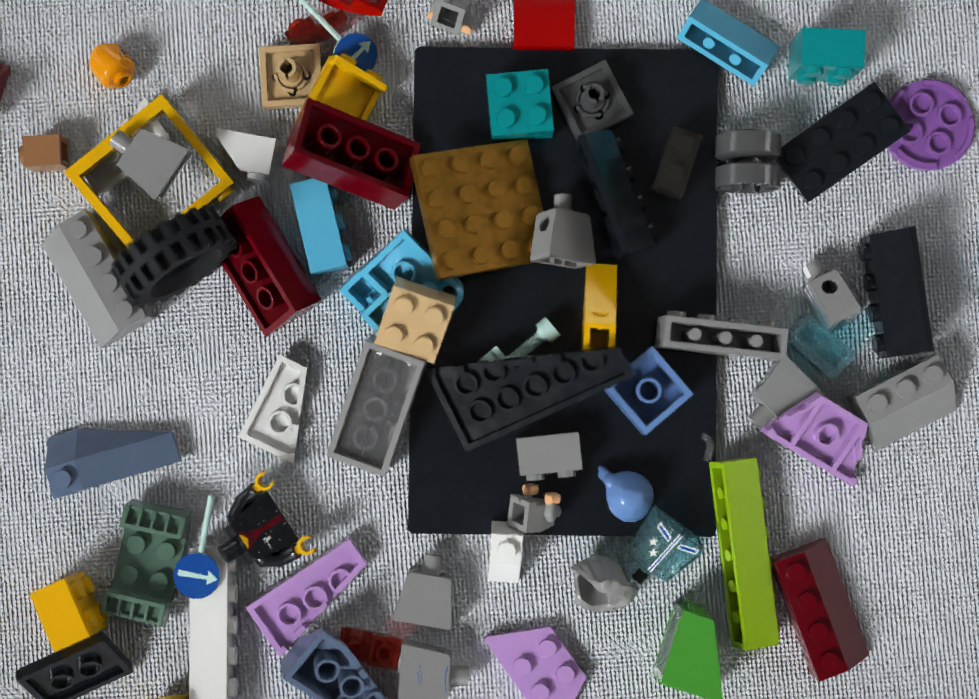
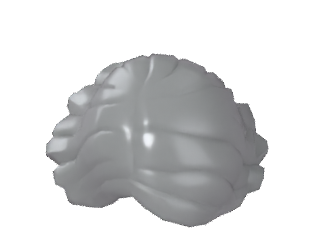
[570,556,637,613]

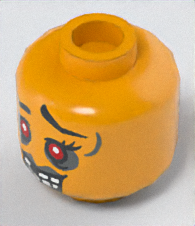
[89,43,136,89]

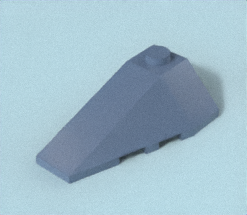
[45,429,182,499]

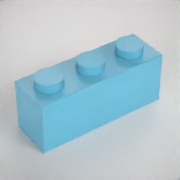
[677,0,780,86]
[289,178,353,276]

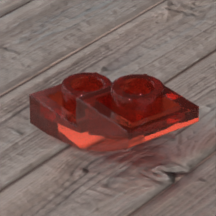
[284,10,352,45]
[338,625,403,670]

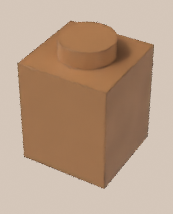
[19,134,70,172]

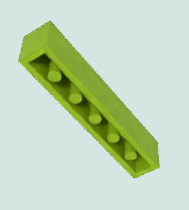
[709,457,780,651]

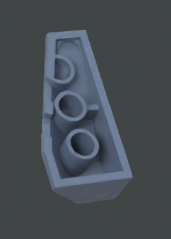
[280,628,386,699]

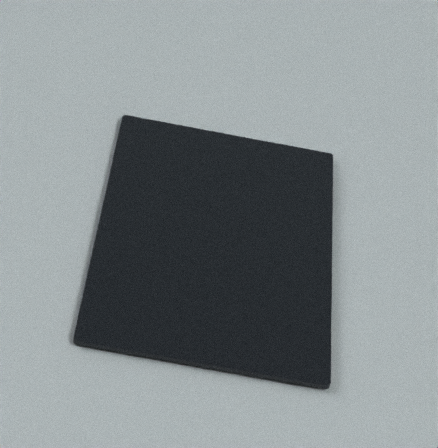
[408,47,717,537]

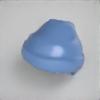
[598,465,654,522]

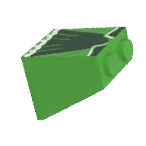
[652,599,723,699]

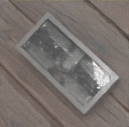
[326,334,427,477]

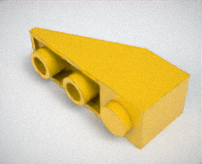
[581,264,617,350]

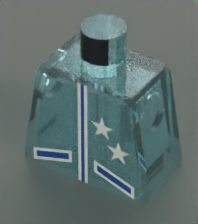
[628,505,704,584]

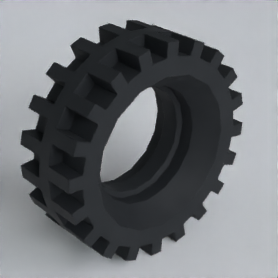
[111,205,237,308]

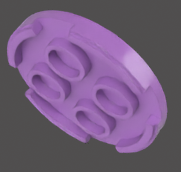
[887,79,975,171]

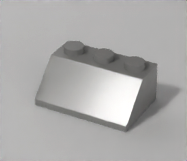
[846,354,957,451]

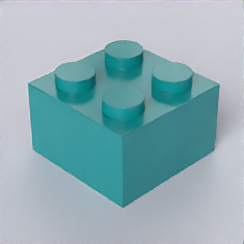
[788,27,866,86]
[486,69,554,143]

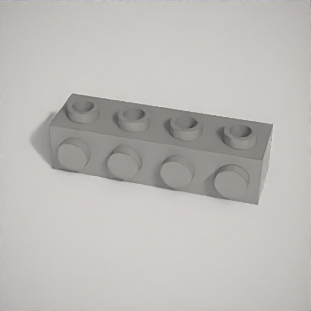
[654,311,789,361]

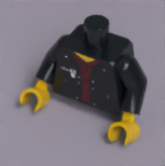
[217,470,318,567]

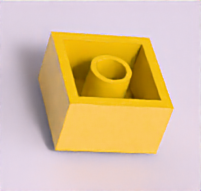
[29,571,108,653]

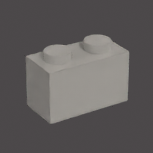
[516,432,583,481]

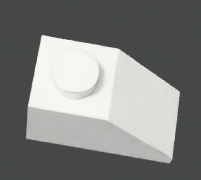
[215,128,281,183]
[488,521,523,583]

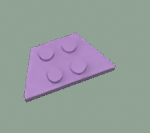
[760,392,868,487]
[484,625,587,699]

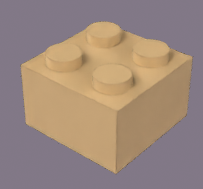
[374,276,456,364]

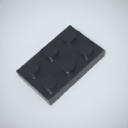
[16,631,133,699]

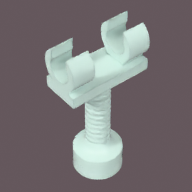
[479,317,561,361]

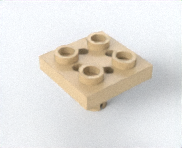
[259,43,322,110]

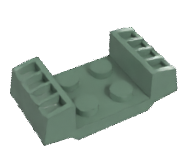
[100,499,192,627]

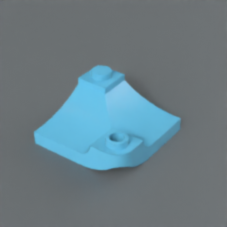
[339,228,464,333]

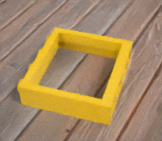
[64,94,236,248]

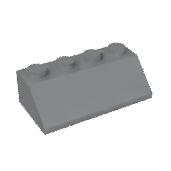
[41,209,155,349]

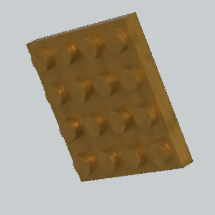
[409,139,544,281]

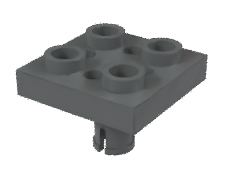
[550,60,634,141]

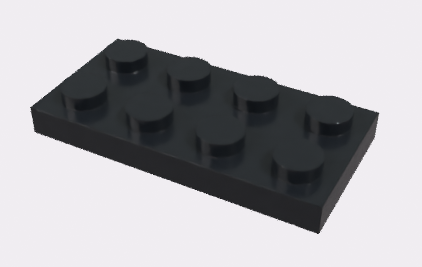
[775,82,910,204]

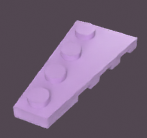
[245,536,367,657]

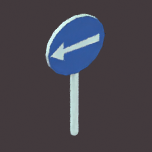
[299,0,378,71]
[173,494,220,599]

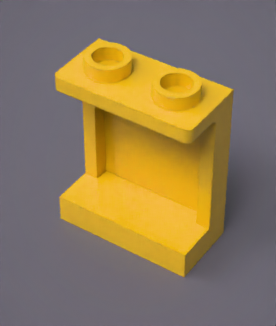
[295,53,388,121]

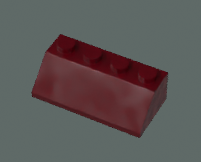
[281,97,421,210]
[221,196,322,337]
[770,538,869,682]

